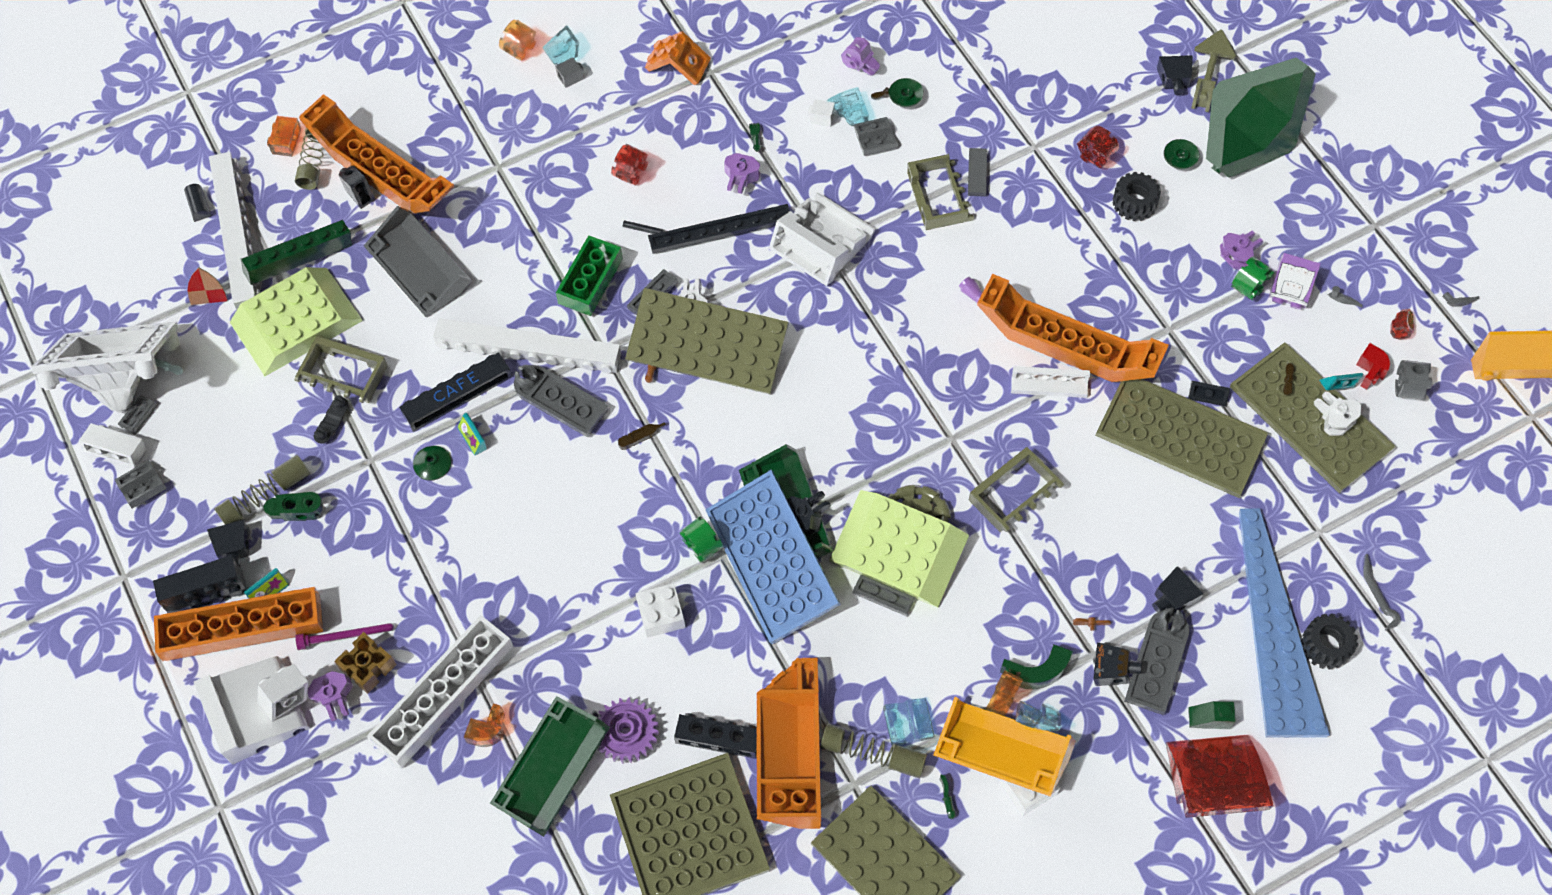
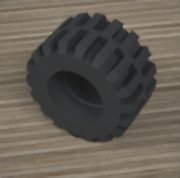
[1112,172,1161,221]
[1301,614,1358,670]

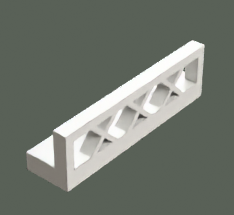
[1011,366,1090,398]

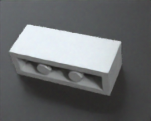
[79,423,146,468]

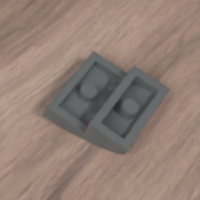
[854,117,898,156]
[114,460,167,509]

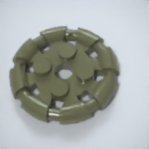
[887,485,951,523]

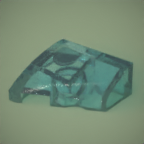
[826,87,869,127]

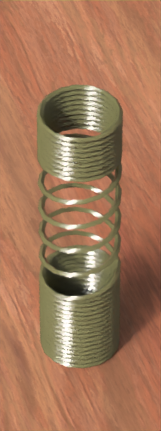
[294,128,324,190]
[214,454,310,524]
[820,723,927,779]

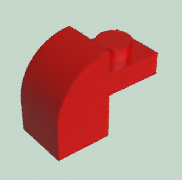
[1356,343,1390,390]

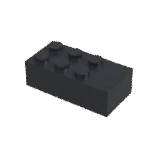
[153,555,247,613]

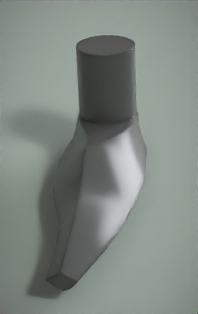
[1327,286,1362,308]
[1442,292,1479,307]

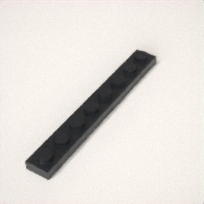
[648,204,790,254]

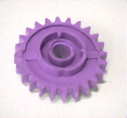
[598,697,659,764]

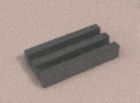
[118,394,157,435]

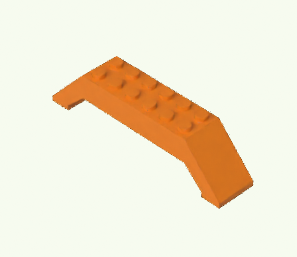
[299,94,454,214]
[977,274,1169,382]

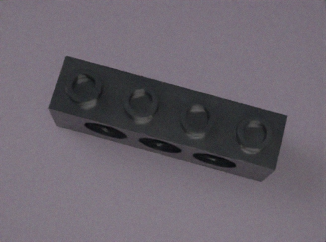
[674,713,757,759]

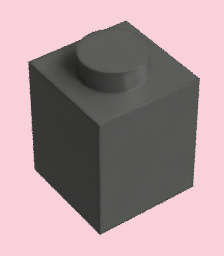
[555,57,584,88]

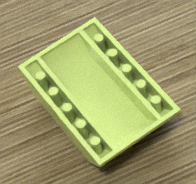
[230,267,362,376]
[829,490,969,608]

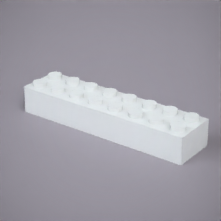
[367,615,513,769]

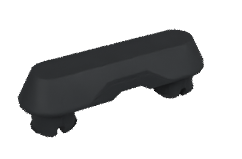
[313,395,349,444]

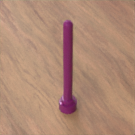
[295,623,394,651]

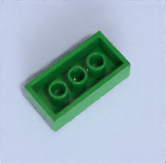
[556,235,623,316]

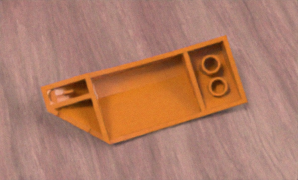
[756,658,821,829]

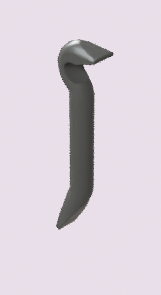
[1363,554,1400,631]

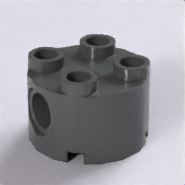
[1395,360,1432,401]

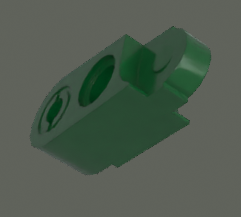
[263,492,323,521]

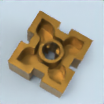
[334,632,397,694]

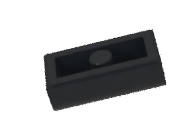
[184,183,211,222]

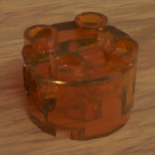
[499,19,536,61]

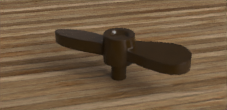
[871,87,889,99]
[1283,363,1294,396]

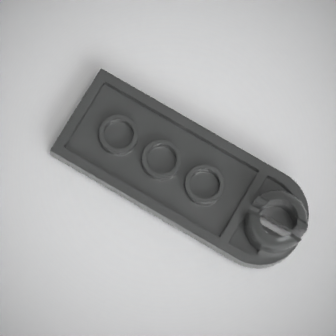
[514,365,609,437]
[1124,608,1189,715]

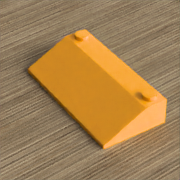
[1471,330,1552,381]
[933,697,1076,797]

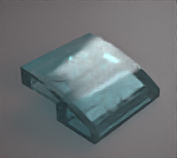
[883,698,935,746]
[1015,700,1061,731]

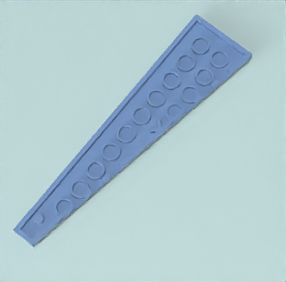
[1239,508,1330,738]

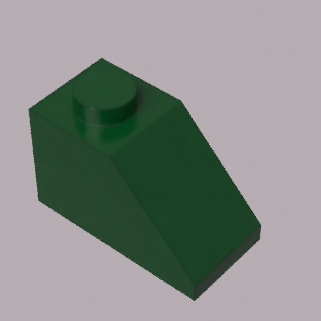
[1188,701,1236,729]

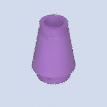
[959,276,983,303]

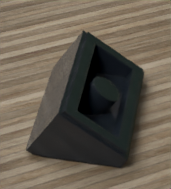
[1188,380,1230,407]

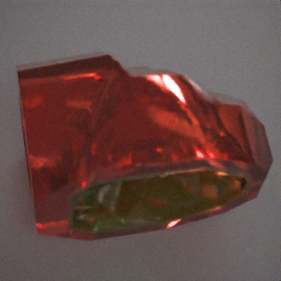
[1390,309,1415,340]

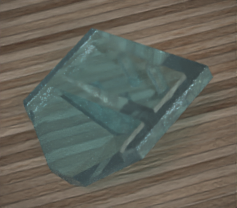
[542,25,580,65]

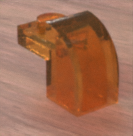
[986,670,1023,717]
[464,703,505,747]

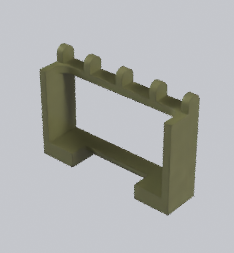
[907,154,974,231]
[294,336,388,403]
[968,447,1064,532]

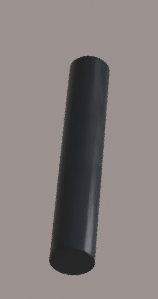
[622,220,665,234]

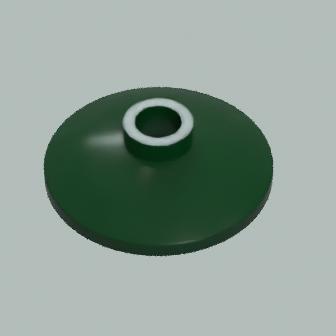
[889,78,924,107]
[1163,139,1199,169]
[413,446,451,481]

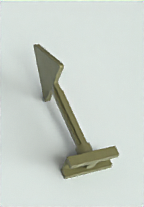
[1191,29,1236,112]

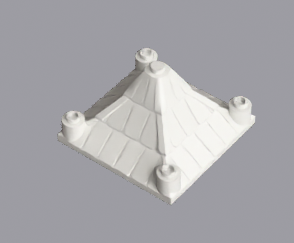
[32,321,180,413]

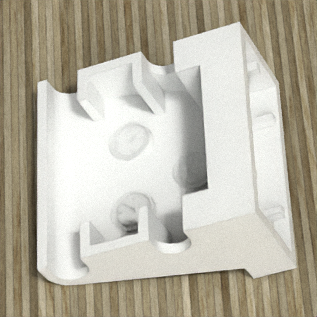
[769,192,875,286]
[194,656,310,765]

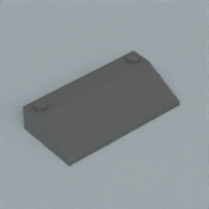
[364,206,472,318]

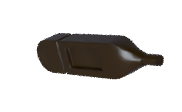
[618,422,666,450]

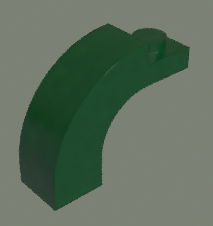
[1000,644,1073,690]

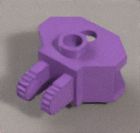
[841,37,880,76]
[724,153,761,194]
[1220,230,1263,270]
[308,671,353,721]

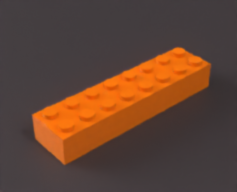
[154,586,324,661]

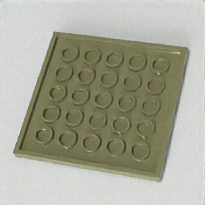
[609,753,770,895]

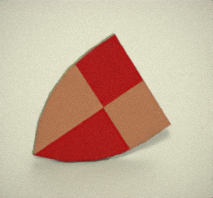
[187,267,228,305]

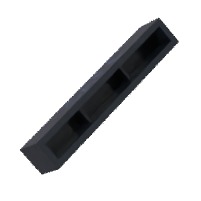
[399,352,512,432]

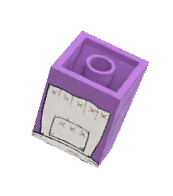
[1268,253,1321,310]

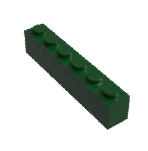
[241,219,352,285]

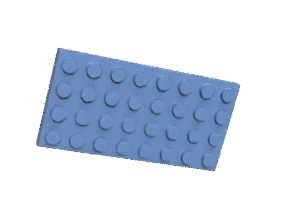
[705,470,841,644]

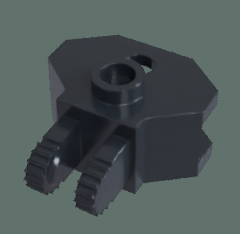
[788,491,831,535]

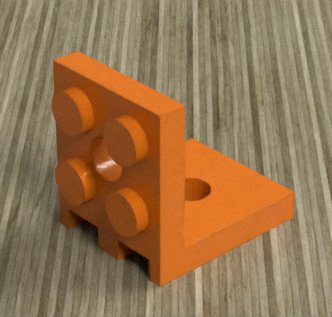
[644,31,711,85]

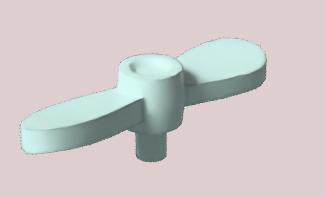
[155,358,183,375]

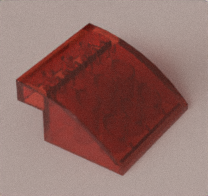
[1165,735,1274,818]

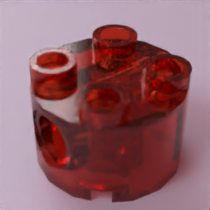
[1077,125,1119,169]
[611,143,649,186]

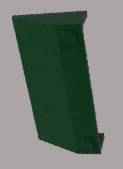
[739,444,833,558]
[489,696,610,837]

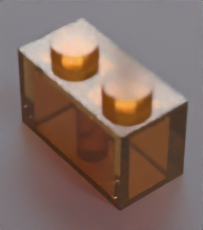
[267,116,302,157]

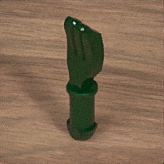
[749,123,761,152]
[939,774,956,819]

